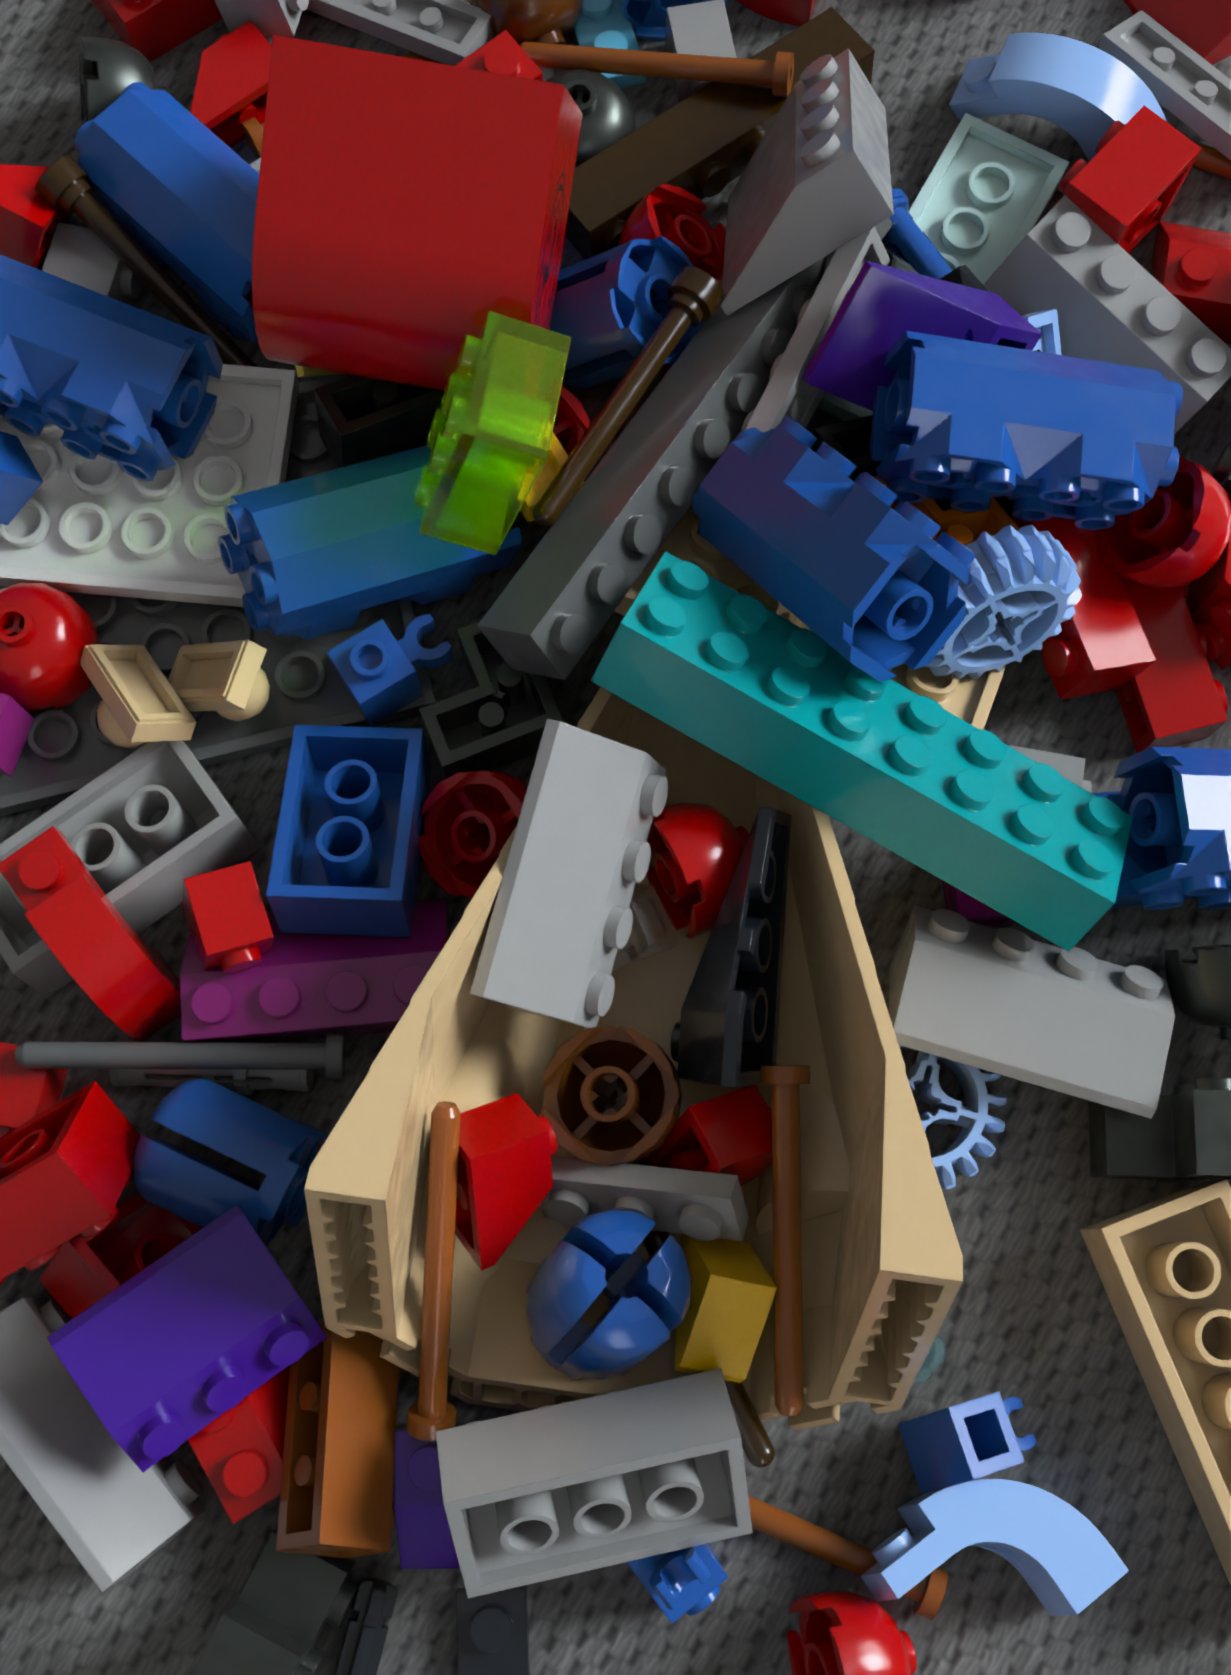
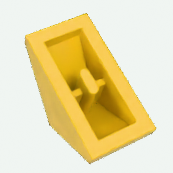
[674,1234,777,1383]

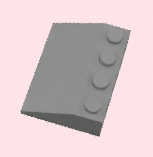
[720,48,894,316]

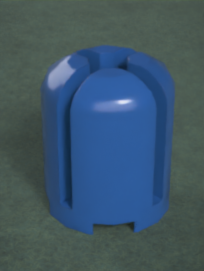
[543,236,705,389]
[132,1079,329,1257]
[527,1209,692,1380]

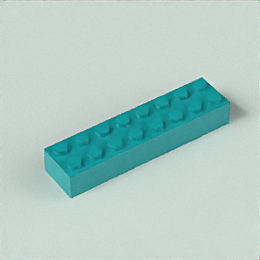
[591,551,1133,952]

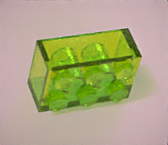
[413,311,571,556]

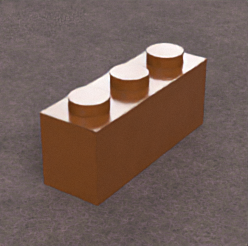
[276,1321,401,1558]

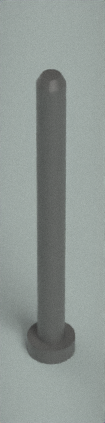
[15,1033,346,1080]

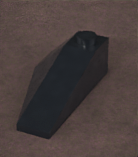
[670,807,791,1087]

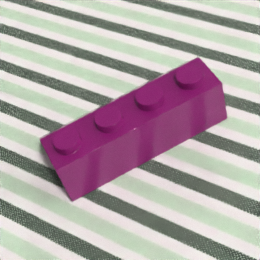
[180,899,450,1043]

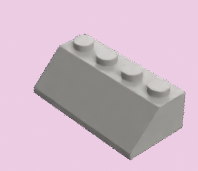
[983,195,1231,435]
[470,719,668,1028]
[0,741,261,998]
[889,905,1175,1119]
[0,1296,205,1592]
[435,1368,753,1598]

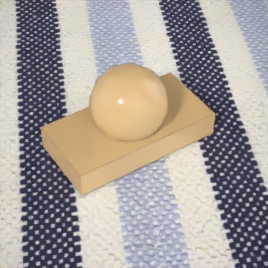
[168,639,270,721]
[80,644,197,749]

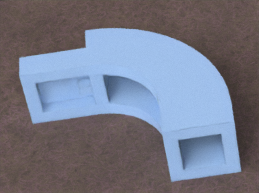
[949,33,1167,161]
[861,1479,1129,1616]

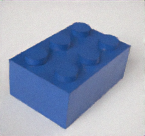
[266,725,431,937]

